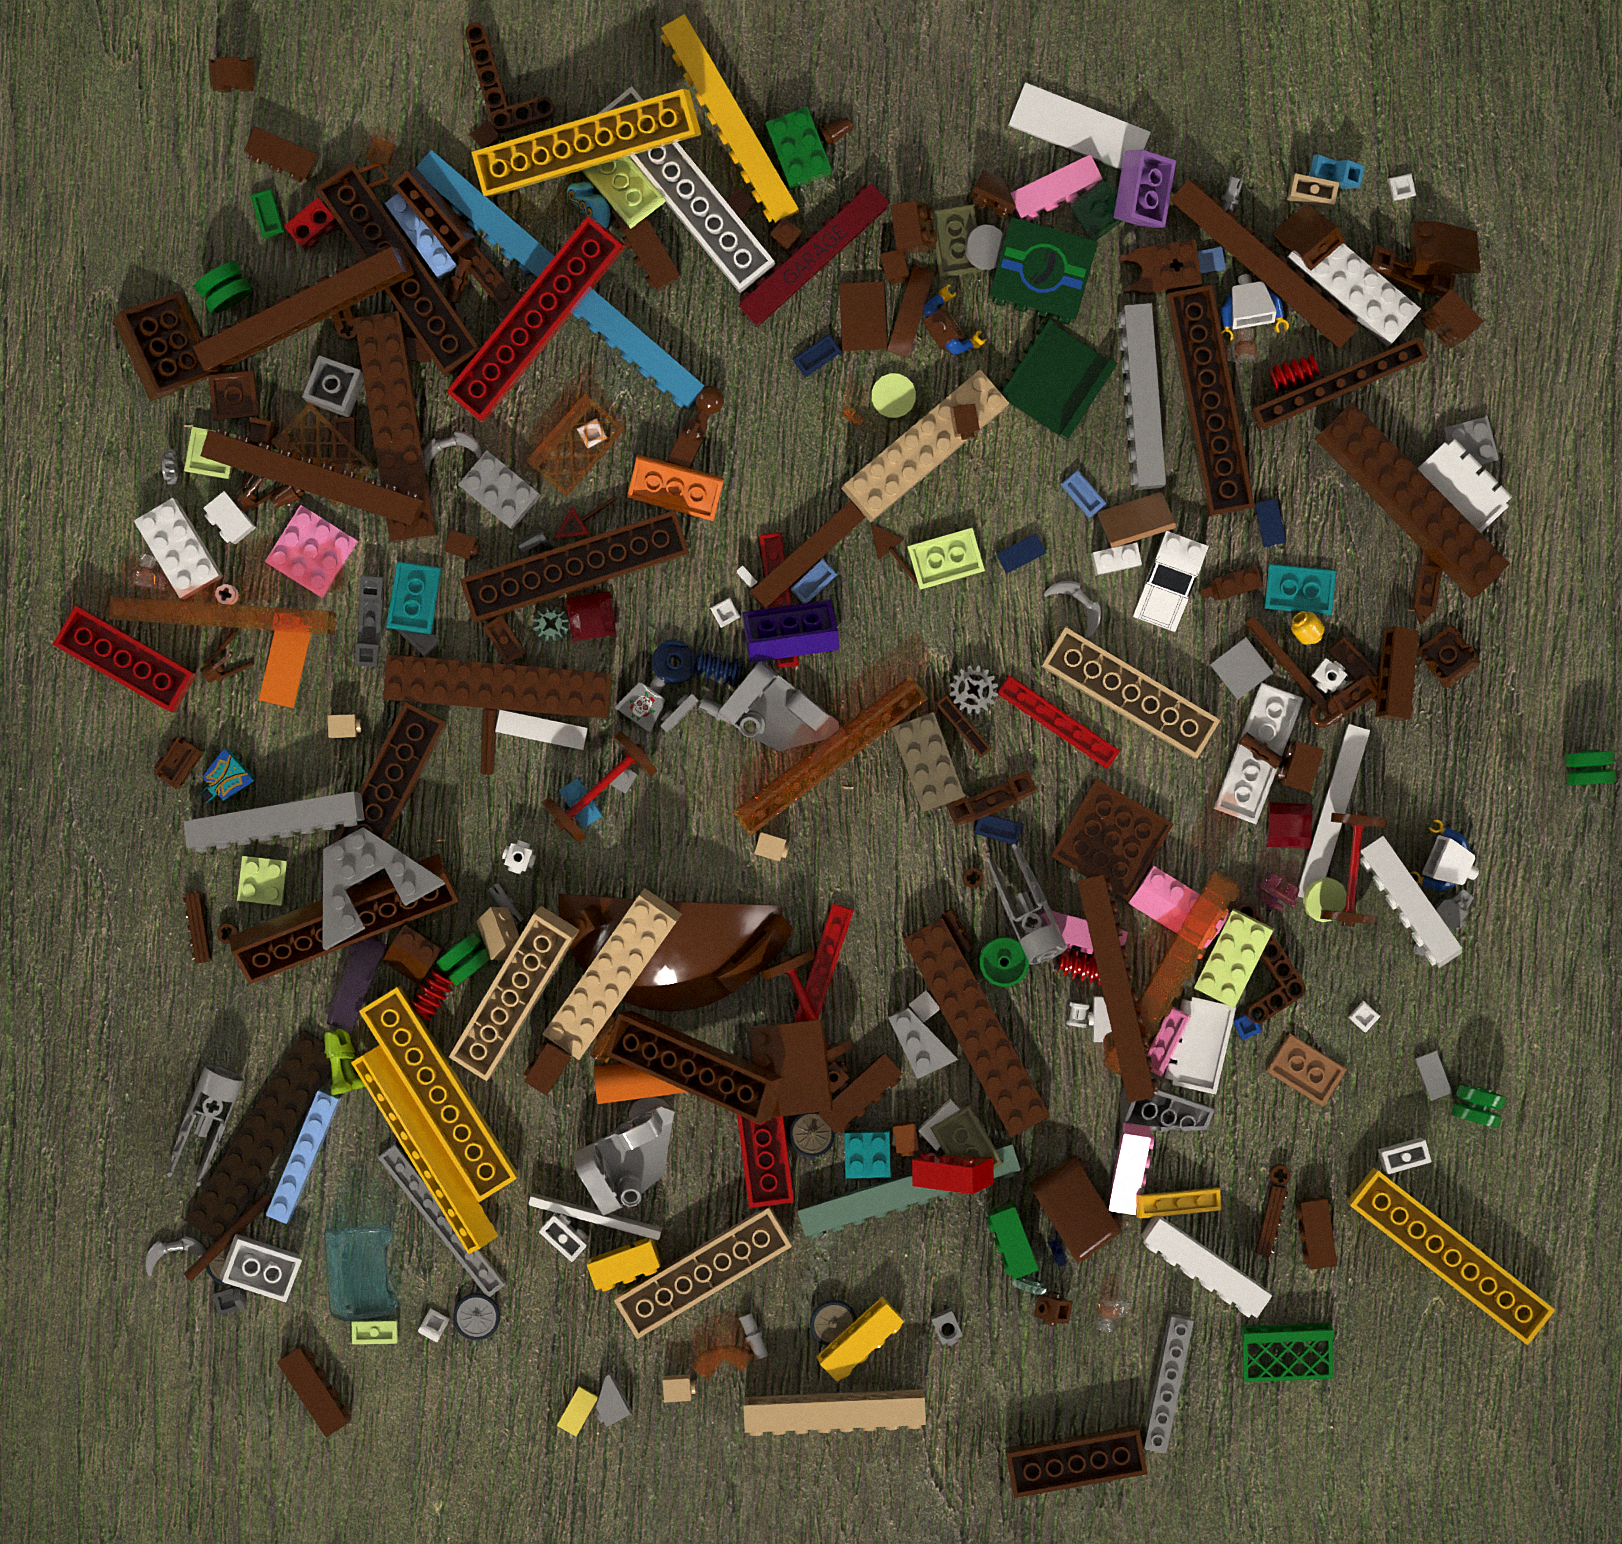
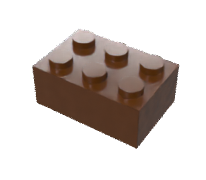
[1420,289,1484,348]

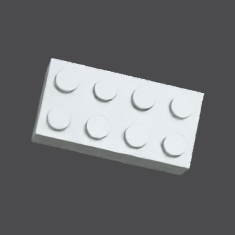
[134,498,223,600]

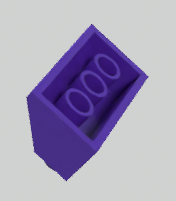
[742,600,839,663]

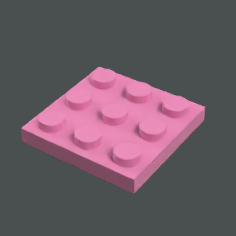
[265,505,359,598]

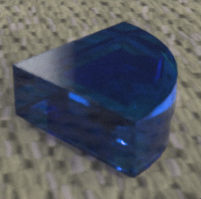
[1048,1240,1066,1267]

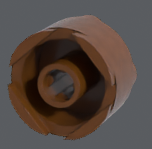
[208,57,256,93]

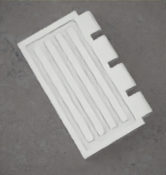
[1417,439,1512,533]
[1164,996,1236,1094]

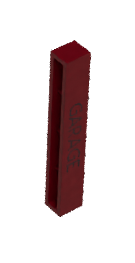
[739,183,890,328]

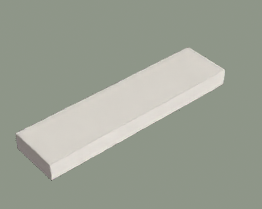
[495,710,588,750]

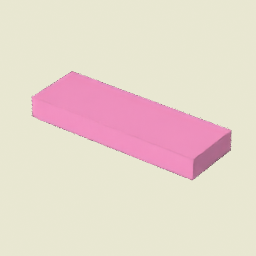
[1146,1006,1191,1076]

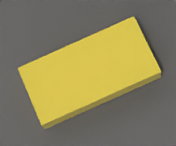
[557,1385,599,1436]

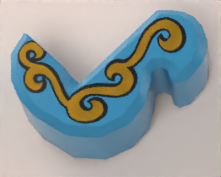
[567,181,611,229]

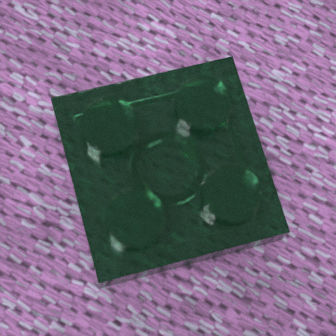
[1069,178,1122,241]

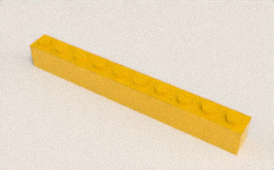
[660,14,799,226]
[351,1045,498,1254]

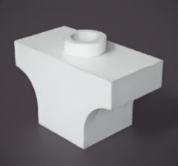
[1088,996,1112,1042]

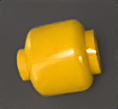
[1291,611,1325,645]

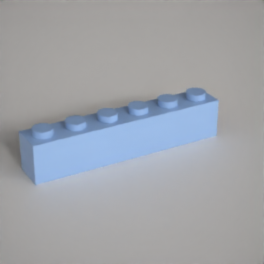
[266,1088,342,1224]

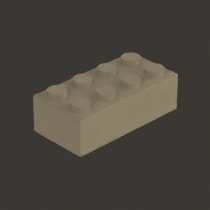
[891,712,965,812]

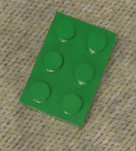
[765,106,832,190]
[985,1201,1039,1280]

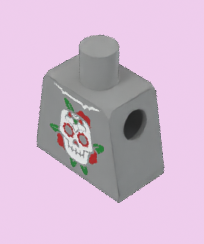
[615,676,667,732]

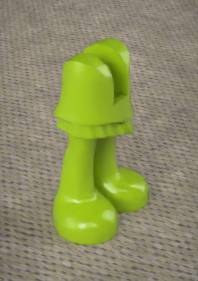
[324,1028,366,1095]

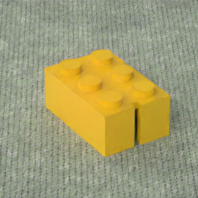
[587,1237,662,1292]

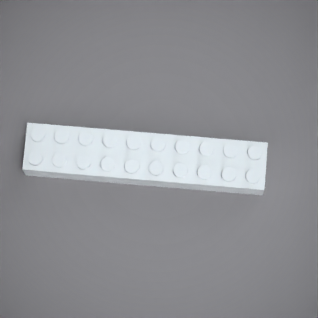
[598,86,775,294]

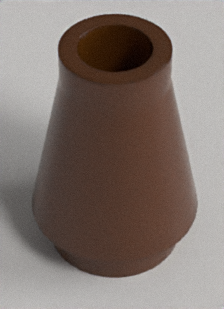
[818,117,853,146]
[270,484,305,508]

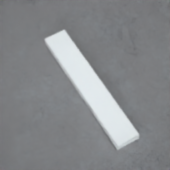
[529,1193,662,1240]

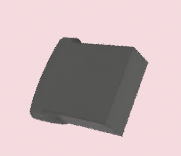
[516,527,554,553]
[212,1286,247,1316]

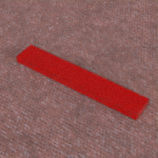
[759,532,799,669]
[997,675,1120,769]
[794,903,854,1022]

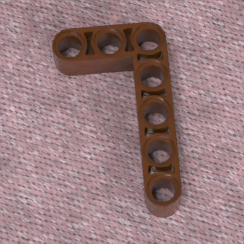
[465,22,556,133]
[1234,903,1306,1023]

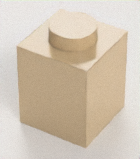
[328,714,362,738]
[754,832,790,862]
[663,1374,696,1403]

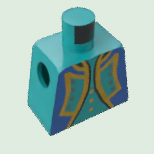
[200,749,257,803]

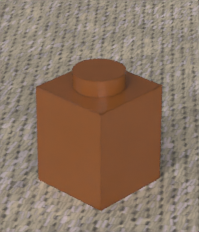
[893,1121,919,1156]

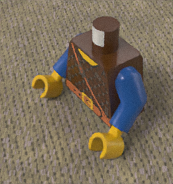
[922,284,987,355]

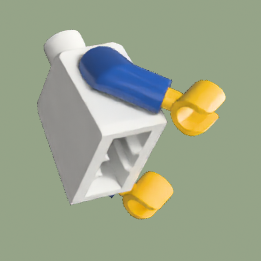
[1221,274,1289,341]
[1410,820,1479,891]

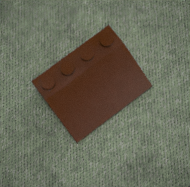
[113,291,217,402]
[749,1019,833,1117]

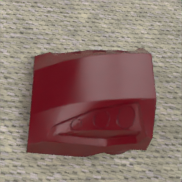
[566,591,617,642]
[1266,802,1312,849]

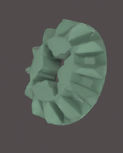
[533,606,569,642]
[1012,1276,1047,1295]

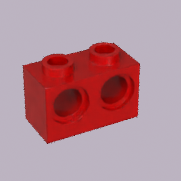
[284,198,338,250]

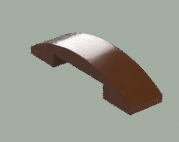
[1370,244,1456,296]
[887,265,935,358]
[946,770,1037,826]
[715,913,793,992]

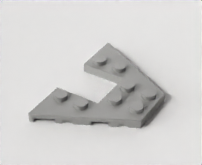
[323,827,445,950]

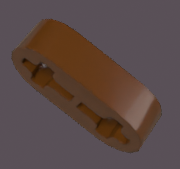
[331,307,357,341]

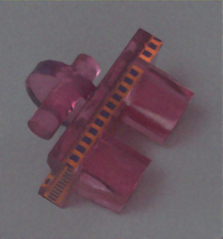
[1257,872,1300,912]

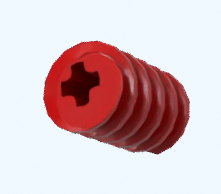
[1269,354,1319,393]
[1056,948,1101,986]
[410,971,454,1021]

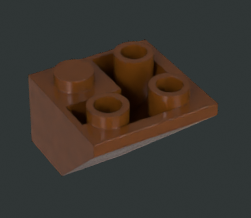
[971,170,1016,217]

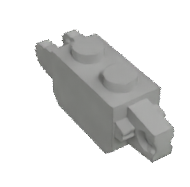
[1412,889,1474,956]

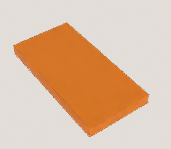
[627,455,725,521]

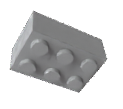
[458,450,541,530]

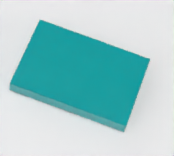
[386,561,442,635]
[1264,564,1336,615]

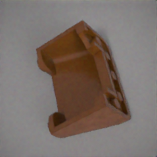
[1028,1155,1123,1264]

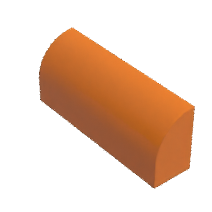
[259,612,314,708]
[594,1063,687,1104]

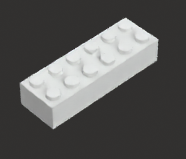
[1286,243,1421,347]
[1360,836,1462,968]
[1140,1216,1272,1318]

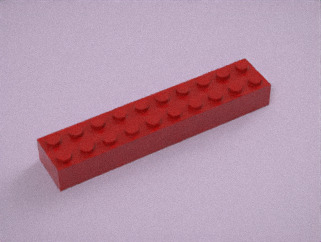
[446,216,626,421]

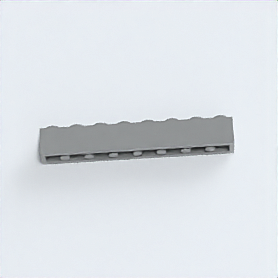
[183,791,365,853]

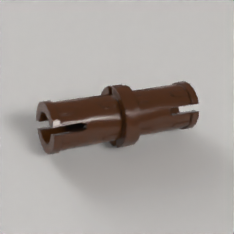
[446,255,473,303]
[1239,732,1284,769]
[941,908,975,954]

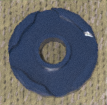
[651,640,697,684]

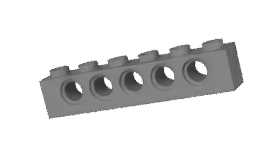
[1142,1312,1194,1454]

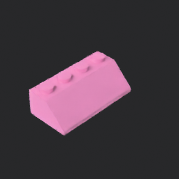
[1128,865,1231,950]

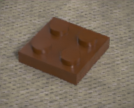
[208,371,259,421]

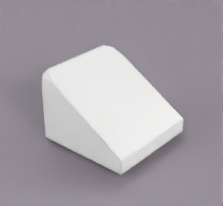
[909,990,940,1023]
[418,1308,450,1342]

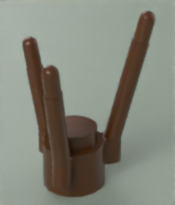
[233,473,283,512]
[200,630,254,683]

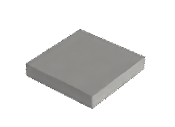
[1210,637,1273,700]

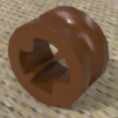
[963,868,983,888]
[217,923,239,944]
[1269,1164,1291,1186]

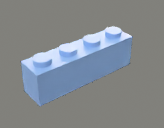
[385,193,457,280]

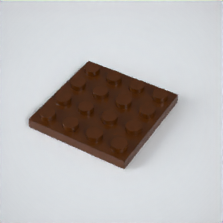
[1051,779,1174,902]

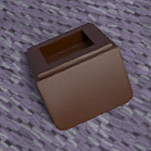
[470,120,501,149]

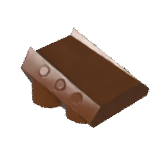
[1417,624,1481,689]

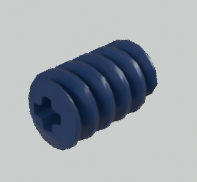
[695,648,745,687]

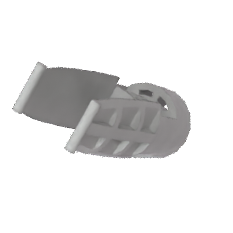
[985,844,1067,964]
[166,1065,244,1186]

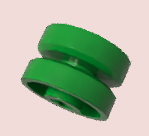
[194,261,253,315]
[1564,749,1617,786]
[436,932,491,987]
[978,936,1029,987]
[1451,1084,1507,1128]

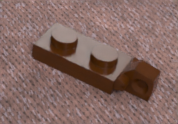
[1199,565,1264,601]

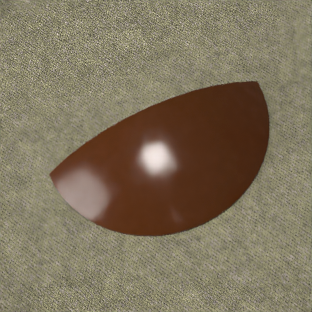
[558,893,782,1011]

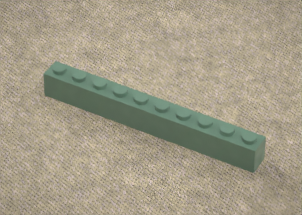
[797,1142,1020,1238]

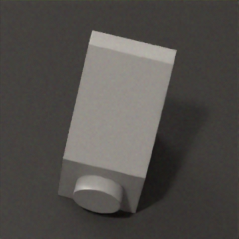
[595,1371,632,1427]

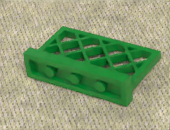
[1241,1323,1334,1382]

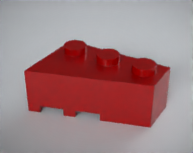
[912,1152,994,1195]

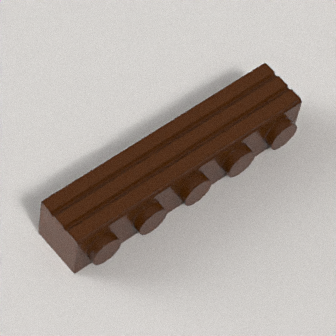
[936,695,992,758]
[183,892,212,964]
[1255,1184,1288,1257]

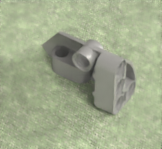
[718,661,839,752]
[574,1105,675,1216]

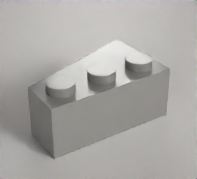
[888,1007,958,1079]

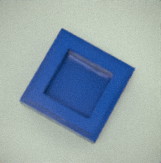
[1233,1010,1262,1041]

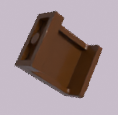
[1272,204,1345,271]

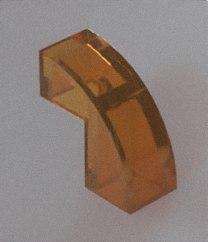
[690,1345,753,1380]

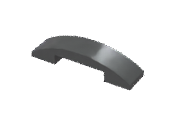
[354,576,383,667]

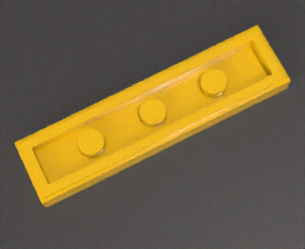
[1136,1187,1221,1218]

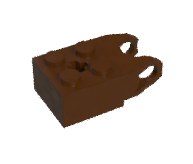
[1119,239,1202,295]

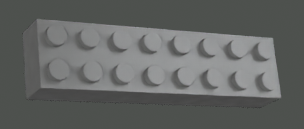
[1117,303,1166,490]

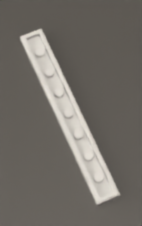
[1296,724,1370,898]

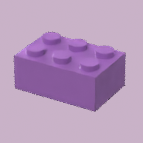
[1113,150,1176,228]

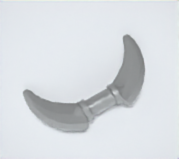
[424,430,482,474]
[1044,581,1101,638]
[145,1236,206,1276]

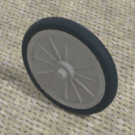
[453,1293,500,1340]

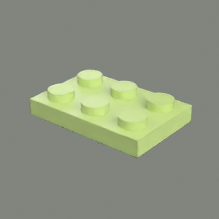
[908,528,985,590]

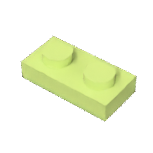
[352,1320,398,1344]

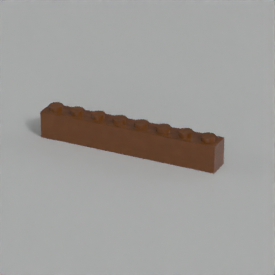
[1250,337,1429,431]

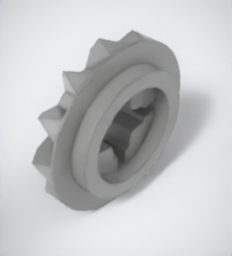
[162,449,179,485]

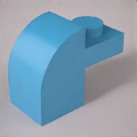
[1309,155,1365,189]

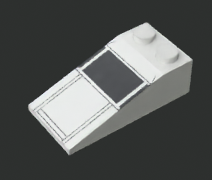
[1133,531,1209,632]

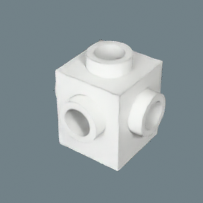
[1310,658,1347,694]
[502,840,536,874]

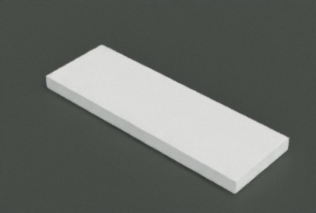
[1008,83,1151,170]
[1213,683,1304,824]

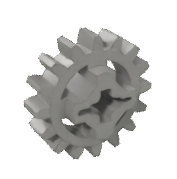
[950,666,998,714]

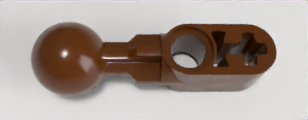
[667,386,724,468]

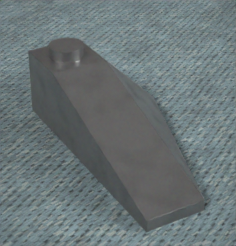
[1120,1087,1215,1132]

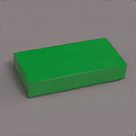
[250,188,285,239]

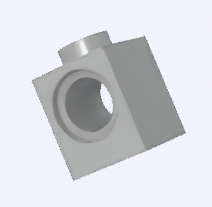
[931,1308,963,1345]

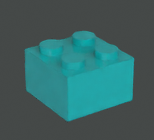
[844,1129,891,1179]

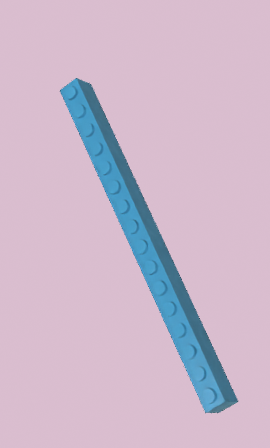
[416,150,705,408]

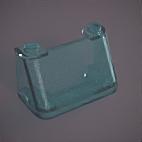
[324,1223,398,1322]

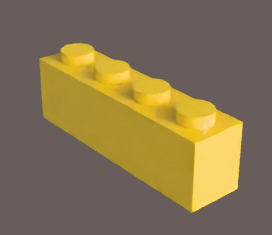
[816,1296,904,1383]

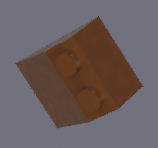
[1409,221,1481,275]

